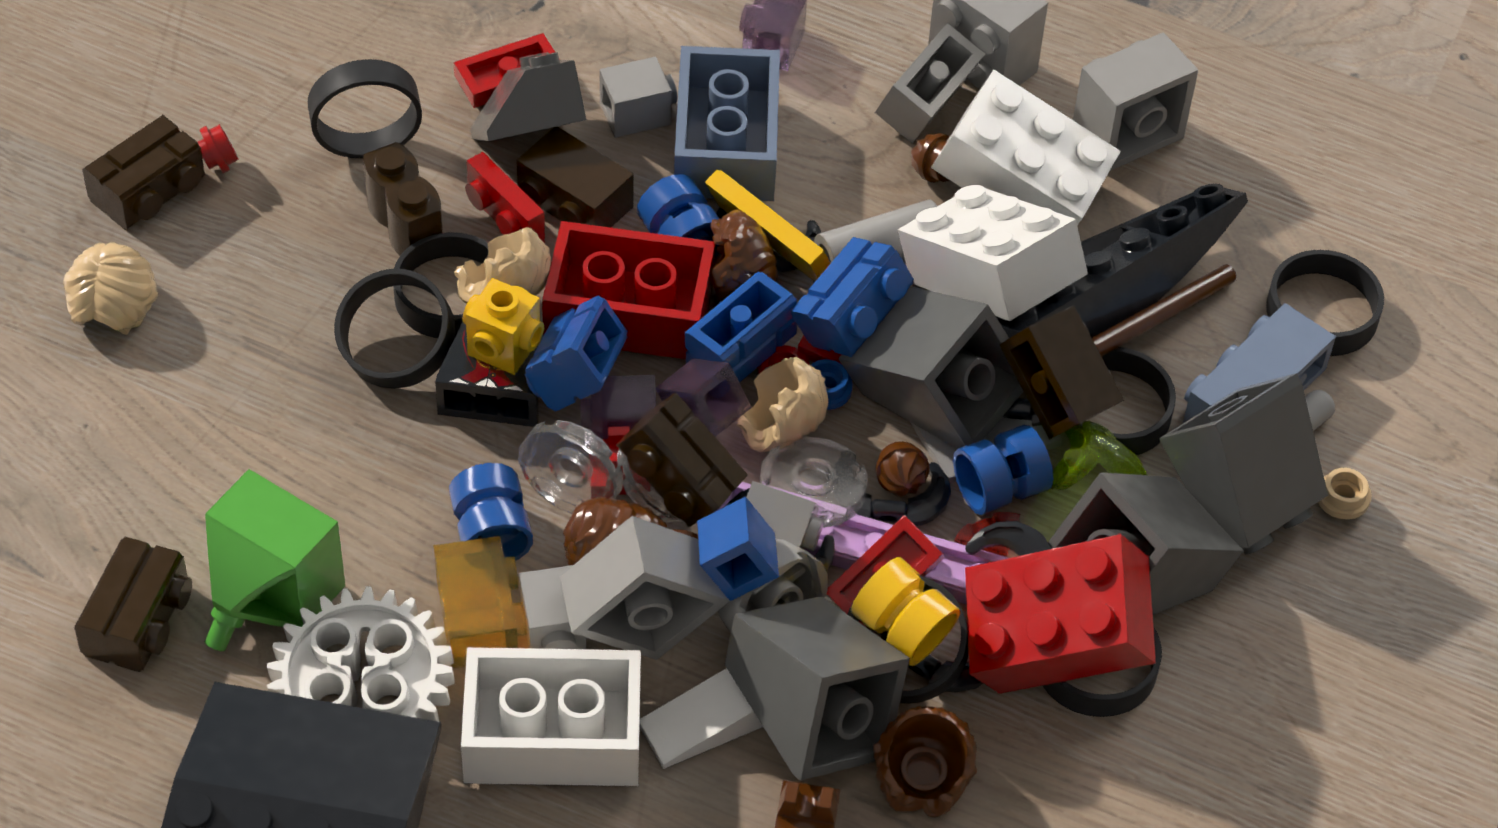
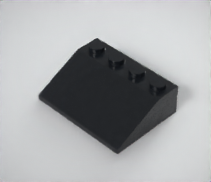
[161,682,442,828]

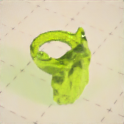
[1051,421,1148,490]

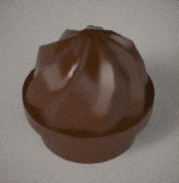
[911,133,950,183]
[875,441,930,497]

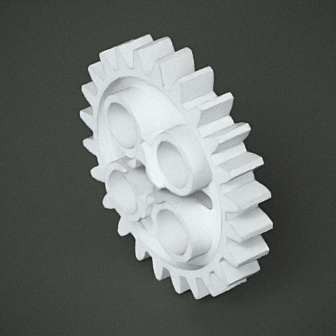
[267,587,455,722]

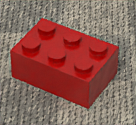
[542,221,715,359]
[965,534,1156,694]

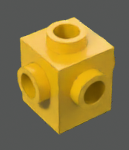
[462,278,544,375]

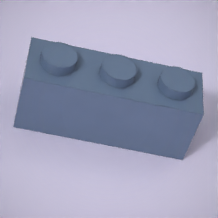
[1183,303,1336,423]

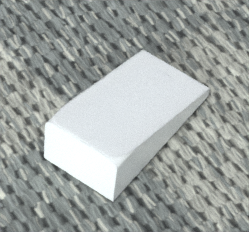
[639,669,763,769]

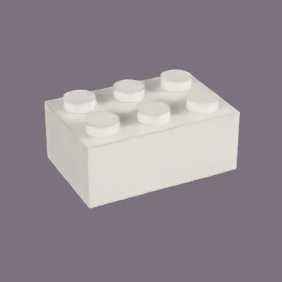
[931,70,1121,225]
[897,185,1088,321]
[461,648,641,786]

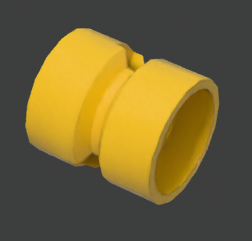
[851,557,960,666]

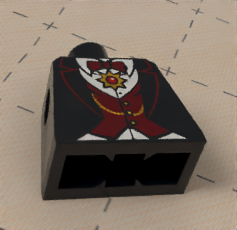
[435,322,539,427]

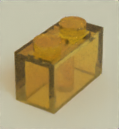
[433,536,527,669]

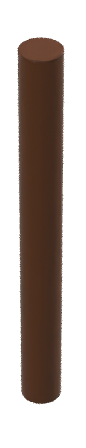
[1092,264,1236,357]

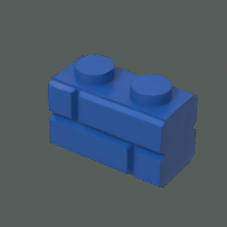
[790,237,914,357]
[685,272,797,395]
[525,295,628,412]

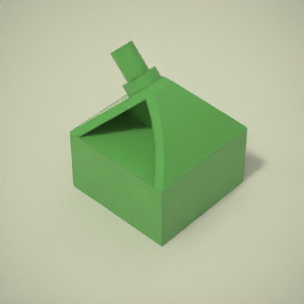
[205,469,346,651]

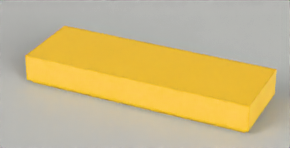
[705,170,831,281]

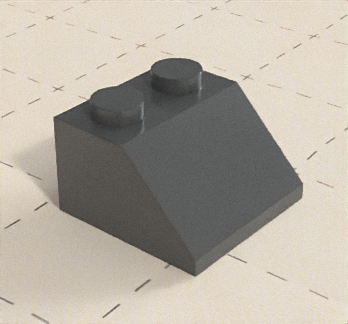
[470,52,587,141]

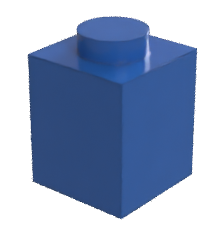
[697,496,779,601]

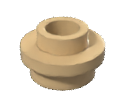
[1318,468,1372,519]

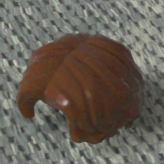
[710,209,778,304]
[563,497,667,566]
[873,706,977,817]

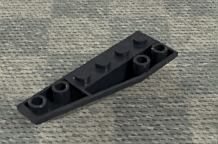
[996,184,1248,338]

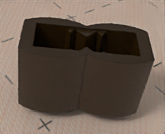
[363,142,443,256]

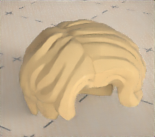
[454,227,551,304]
[63,242,158,335]
[736,357,828,452]

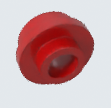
[197,124,239,173]

